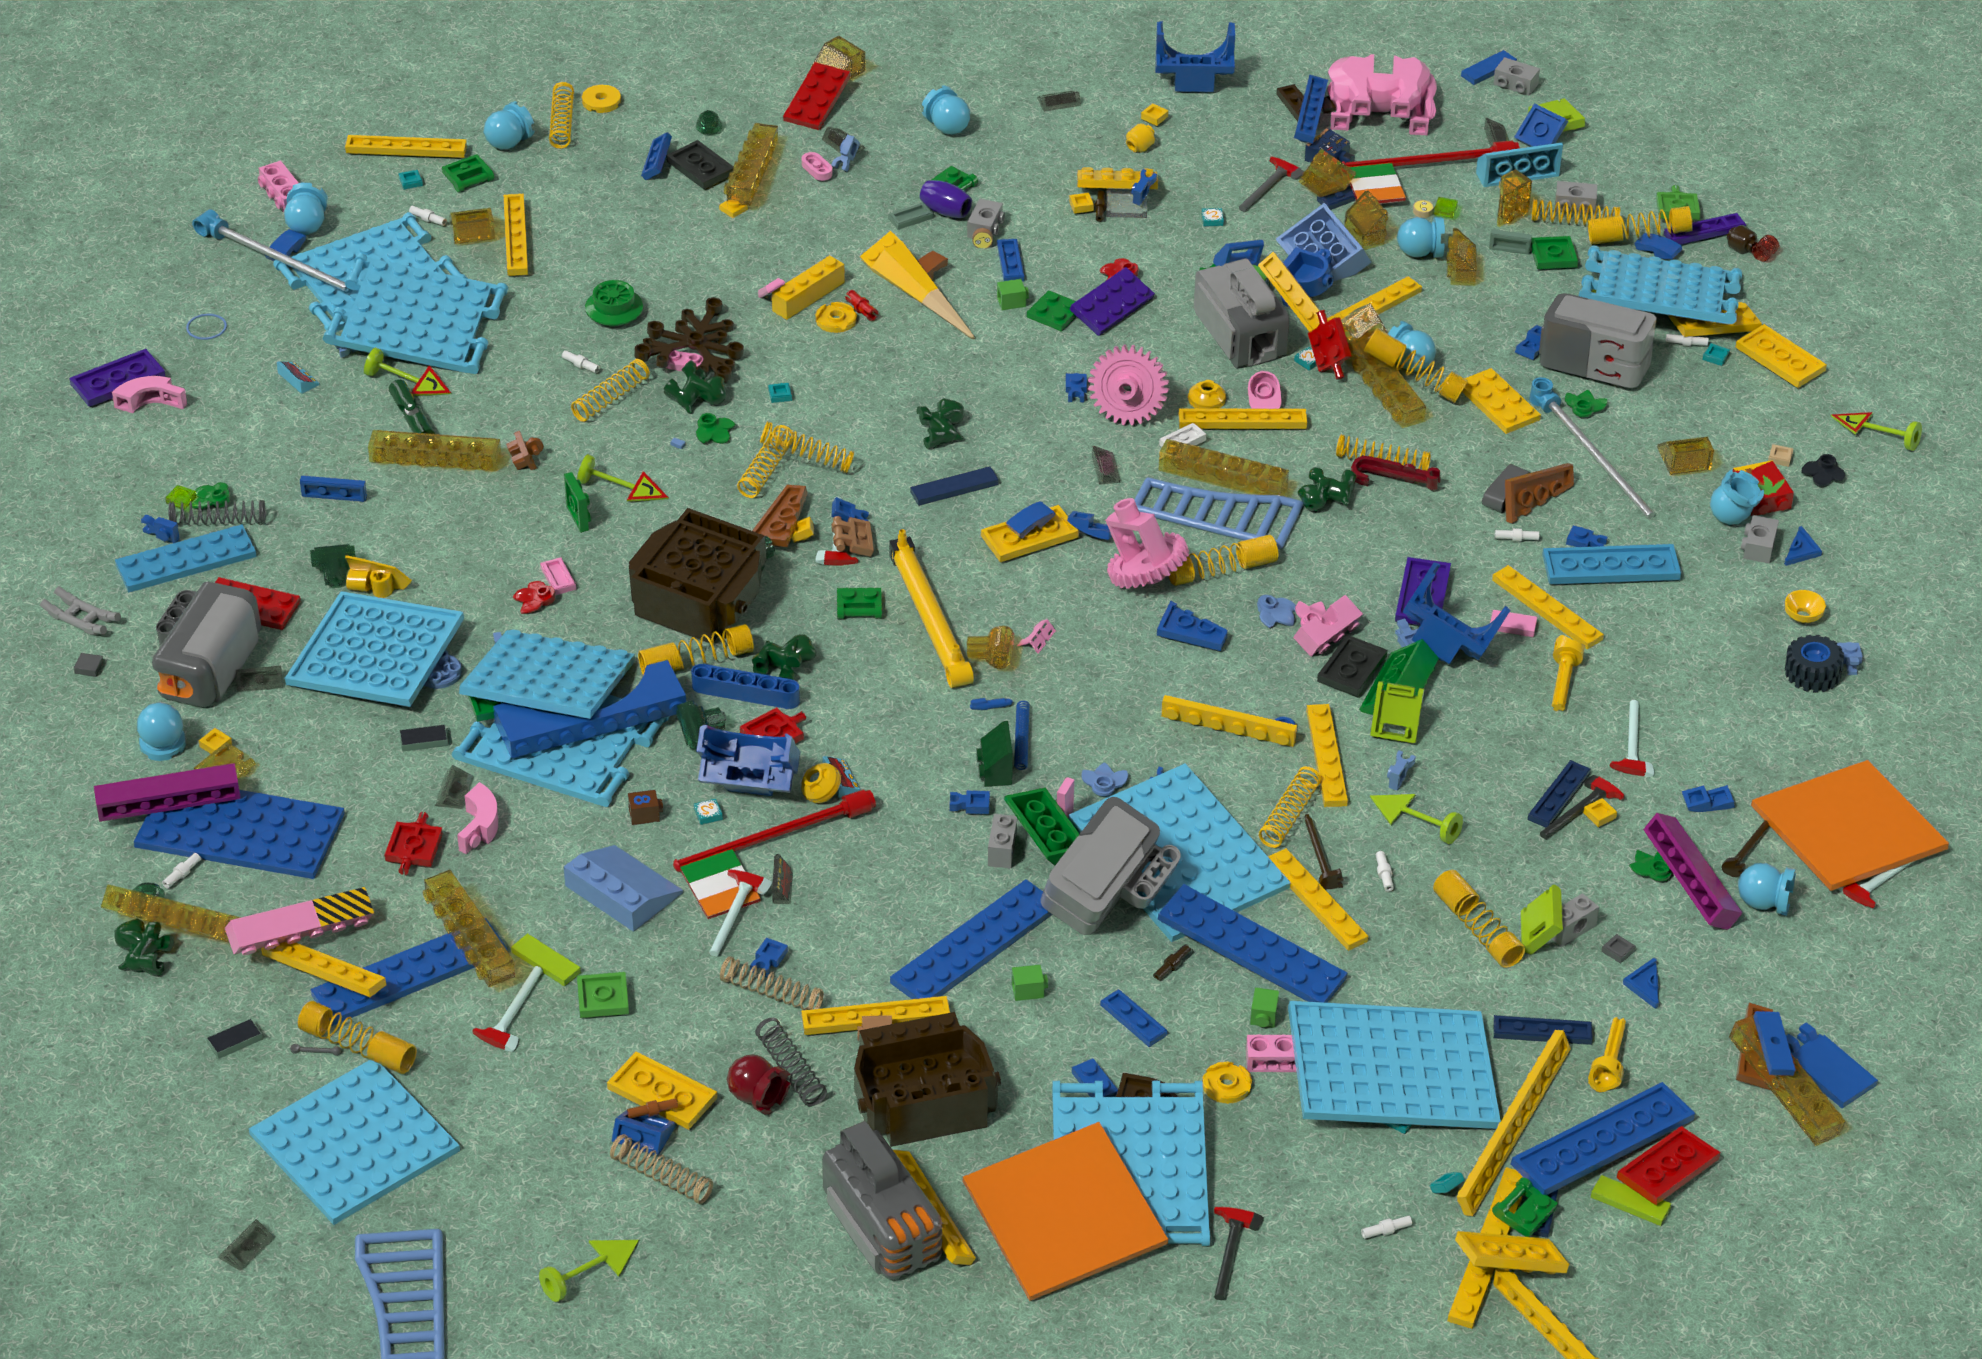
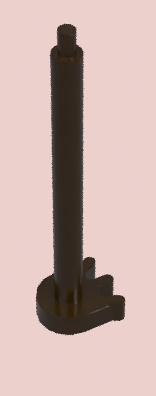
[1305,814,1344,890]
[1721,820,1770,877]

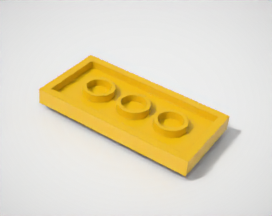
[1077,167,1158,189]
[1668,302,1762,337]
[1735,324,1827,388]
[1462,368,1541,434]
[981,505,1079,562]
[607,1051,717,1130]
[1455,1231,1569,1274]

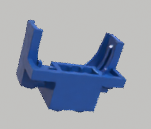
[1155,21,1235,92]
[1403,562,1510,664]
[696,725,801,796]

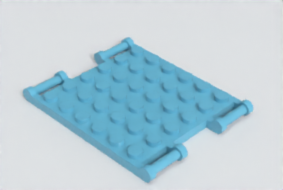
[273,212,468,332]
[1579,246,1742,324]
[323,253,509,374]
[452,695,670,807]
[1052,1081,1210,1246]

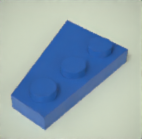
[1157,600,1228,651]

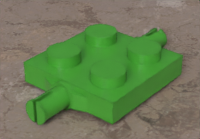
[1656,185,1700,221]

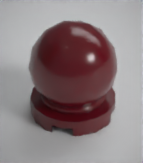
[726,1054,791,1115]

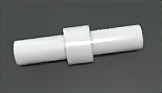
[409,206,447,226]
[1666,334,1708,347]
[562,350,600,373]
[1495,528,1539,542]
[1376,851,1394,892]
[162,853,201,889]
[1361,1216,1412,1239]

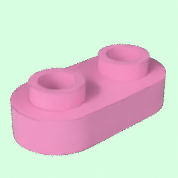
[802,152,832,181]
[666,350,703,371]

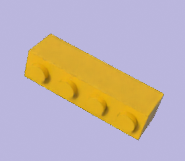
[772,255,845,320]

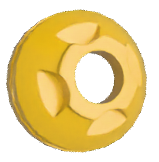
[1188,380,1226,408]
[1785,590,1826,623]
[801,763,841,803]

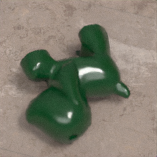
[664,360,727,414]
[917,398,964,449]
[1298,467,1356,511]
[752,634,817,680]
[114,918,174,976]

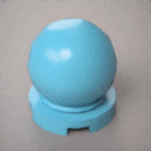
[922,85,970,135]
[483,101,535,150]
[284,183,328,235]
[1397,217,1445,258]
[1388,321,1436,372]
[1710,470,1764,525]
[137,702,186,761]
[1738,863,1796,916]

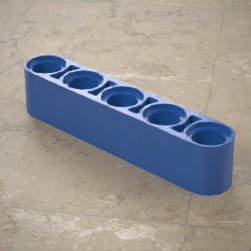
[691,664,800,709]

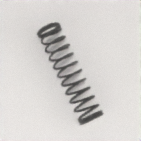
[168,500,266,525]
[755,1017,827,1106]

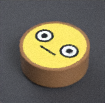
[972,228,993,248]

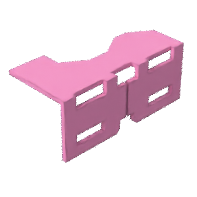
[1017,619,1056,654]

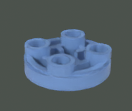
[424,650,462,689]

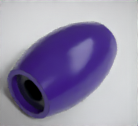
[920,180,972,218]

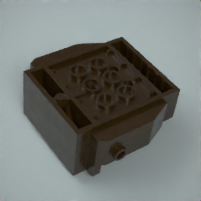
[629,508,766,643]
[854,1012,1001,1147]

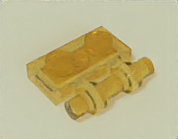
[194,742,256,779]

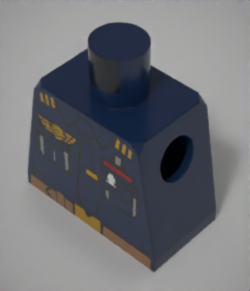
[1305,128,1355,170]

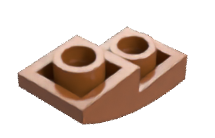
[918,251,948,280]

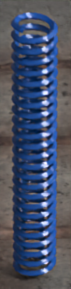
[1014,701,1030,770]

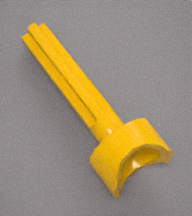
[1551,635,1585,711]
[1588,1017,1626,1092]

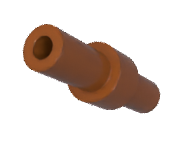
[627,1098,678,1119]

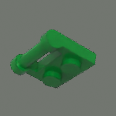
[442,154,495,193]
[931,166,978,191]
[837,588,882,619]
[1492,1177,1558,1237]

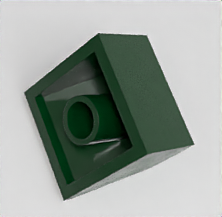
[976,721,1013,787]

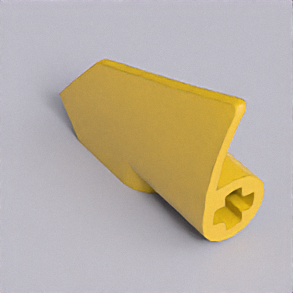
[345,556,412,598]

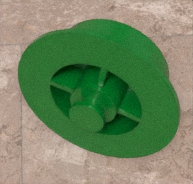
[585,280,643,326]

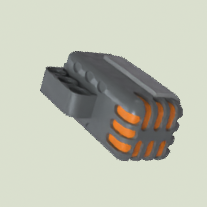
[822,1121,942,1280]

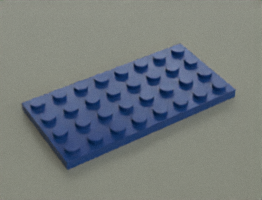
[134,790,345,879]

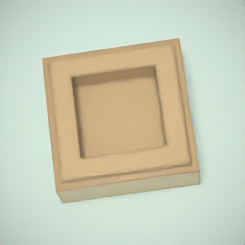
[1768,444,1793,467]

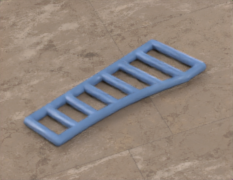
[1134,477,1303,549]
[355,1229,445,1359]

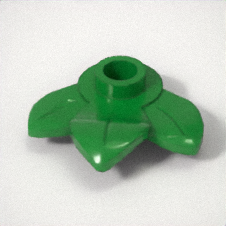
[1565,390,1607,417]
[696,413,735,444]
[192,482,230,509]
[1629,850,1671,881]

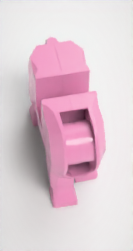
[1327,54,1437,136]

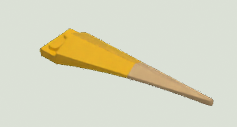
[860,231,975,340]

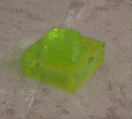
[1434,197,1458,218]
[165,485,197,510]

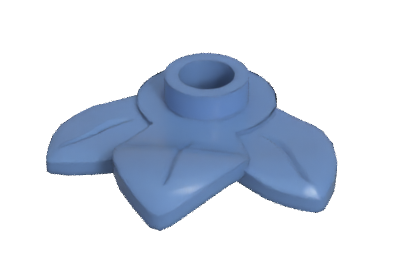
[1257,595,1296,628]
[1082,762,1128,796]

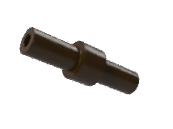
[1094,191,1107,222]
[1153,944,1191,981]

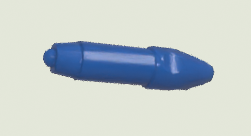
[970,698,1013,710]

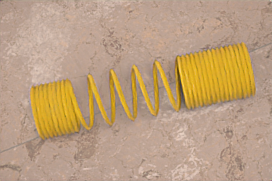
[1588,206,1692,245]
[1364,328,1468,403]
[1169,534,1279,586]
[638,624,754,675]
[1433,870,1525,968]
[297,1001,417,1074]

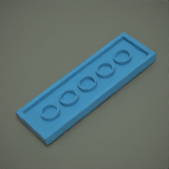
[115,524,256,593]
[1542,544,1681,584]

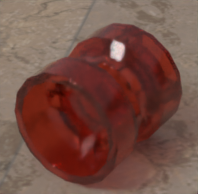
[1752,235,1780,262]

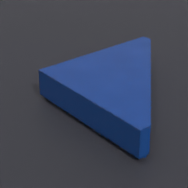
[1784,526,1822,566]
[1623,958,1659,1009]

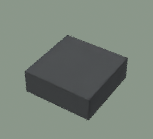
[74,653,104,677]
[1601,934,1636,964]

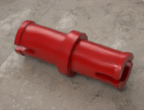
[845,290,879,321]

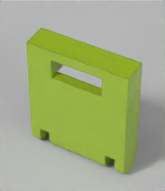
[1528,98,1585,132]
[1370,681,1424,743]
[1521,884,1563,955]

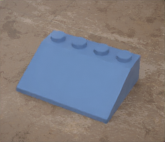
[1276,203,1372,281]
[564,845,683,932]

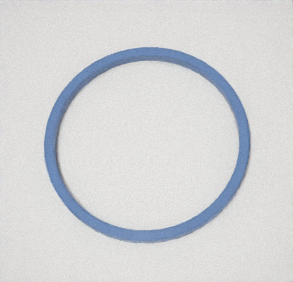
[186,314,227,340]

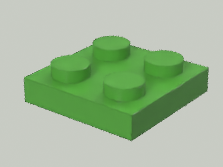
[577,972,629,1018]

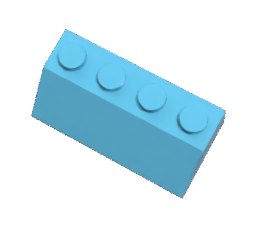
[1476,143,1563,187]

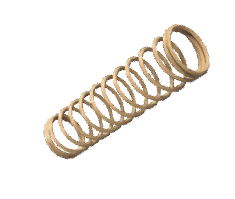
[720,956,824,1010]
[610,1134,713,1204]

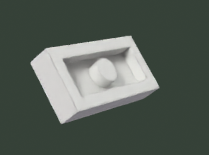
[1159,423,1206,457]

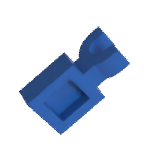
[1131,169,1157,206]

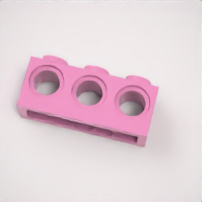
[258,160,298,212]
[1246,1034,1297,1072]

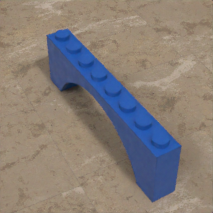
[493,660,687,758]

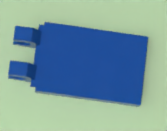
[1786,1022,1878,1108]

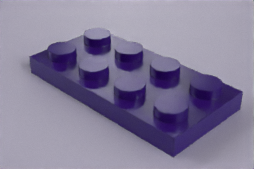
[1069,267,1155,336]
[69,348,166,407]
[1395,557,1451,625]

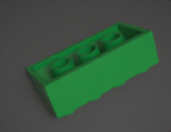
[1359,639,1439,715]
[1004,787,1079,866]

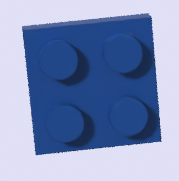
[1514,103,1568,147]

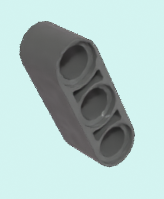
[1482,464,1531,513]

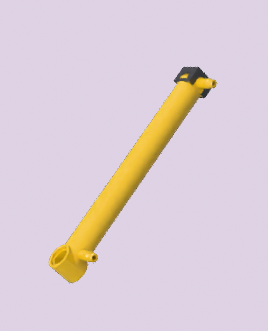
[889,529,974,688]

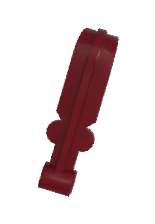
[1351,456,1441,490]

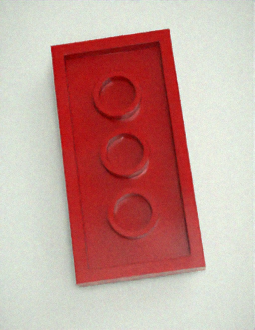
[783,62,851,130]
[215,577,301,630]
[1617,1126,1721,1205]

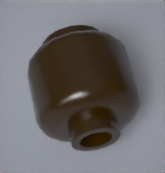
[1727,225,1758,254]

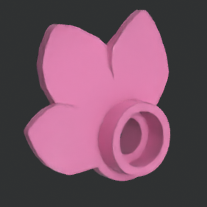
[1295,601,1329,626]

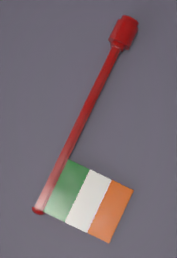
[1340,140,1520,206]
[673,789,876,919]

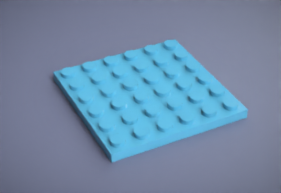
[285,591,464,707]
[459,630,635,719]
[249,1060,460,1225]

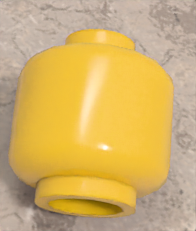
[1126,123,1155,153]

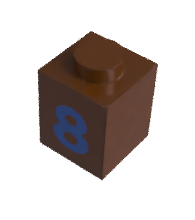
[628,790,663,825]

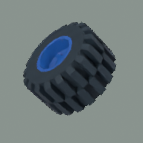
[1785,635,1844,693]

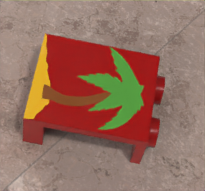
[1733,460,1794,516]

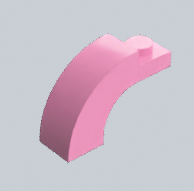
[112,376,187,413]
[457,782,499,854]

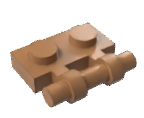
[831,516,874,557]

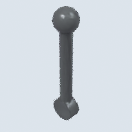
[290,1044,342,1056]

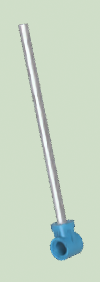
[192,209,349,292]
[1529,377,1655,519]

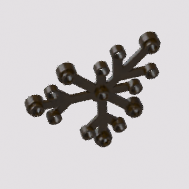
[634,297,744,383]

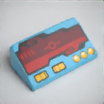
[277,361,319,394]
[822,756,860,798]

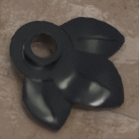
[1801,454,1845,487]

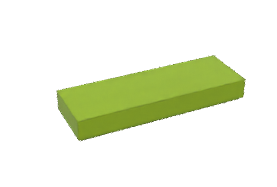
[511,933,581,987]
[1591,1175,1672,1226]

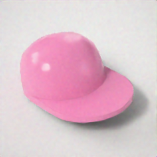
[1248,371,1281,409]

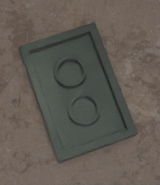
[666,140,735,189]
[1317,635,1388,697]

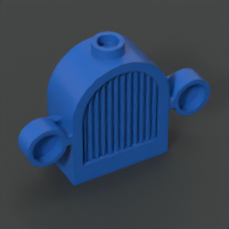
[1281,247,1334,307]

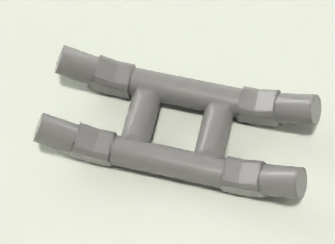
[39,586,121,635]

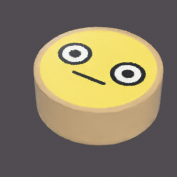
[1413,200,1434,218]

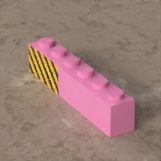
[225,887,374,955]

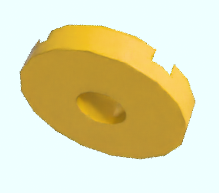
[582,84,621,113]
[815,302,857,333]
[1202,1061,1252,1104]

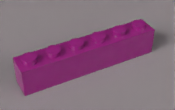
[94,763,241,822]
[1643,813,1742,930]

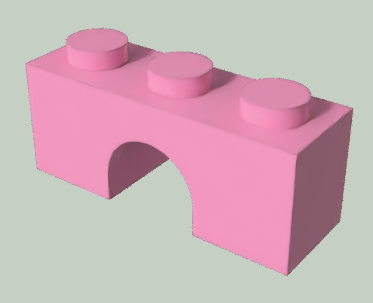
[1293,595,1363,657]

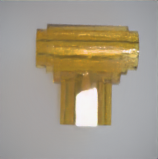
[967,626,1015,669]

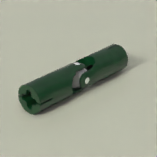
[389,379,435,445]

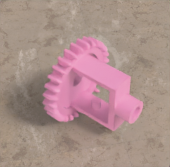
[1088,344,1169,425]
[1105,498,1189,589]

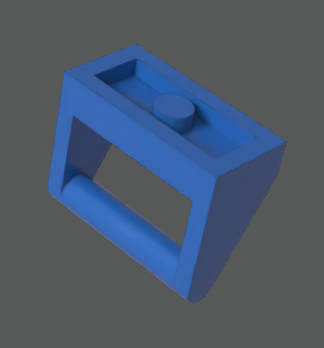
[1213,239,1264,266]
[611,1108,676,1156]

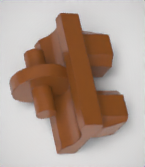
[506,430,544,470]

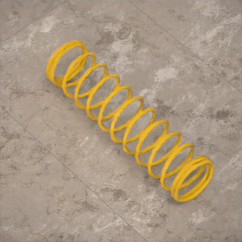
[549,82,574,148]
[1531,199,1620,226]
[571,359,650,422]
[760,421,854,473]
[737,425,795,498]
[1336,434,1431,471]
[1258,766,1321,848]

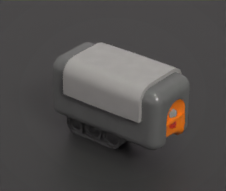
[152,582,262,707]

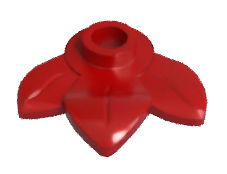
[1099,258,1139,280]
[513,581,556,614]

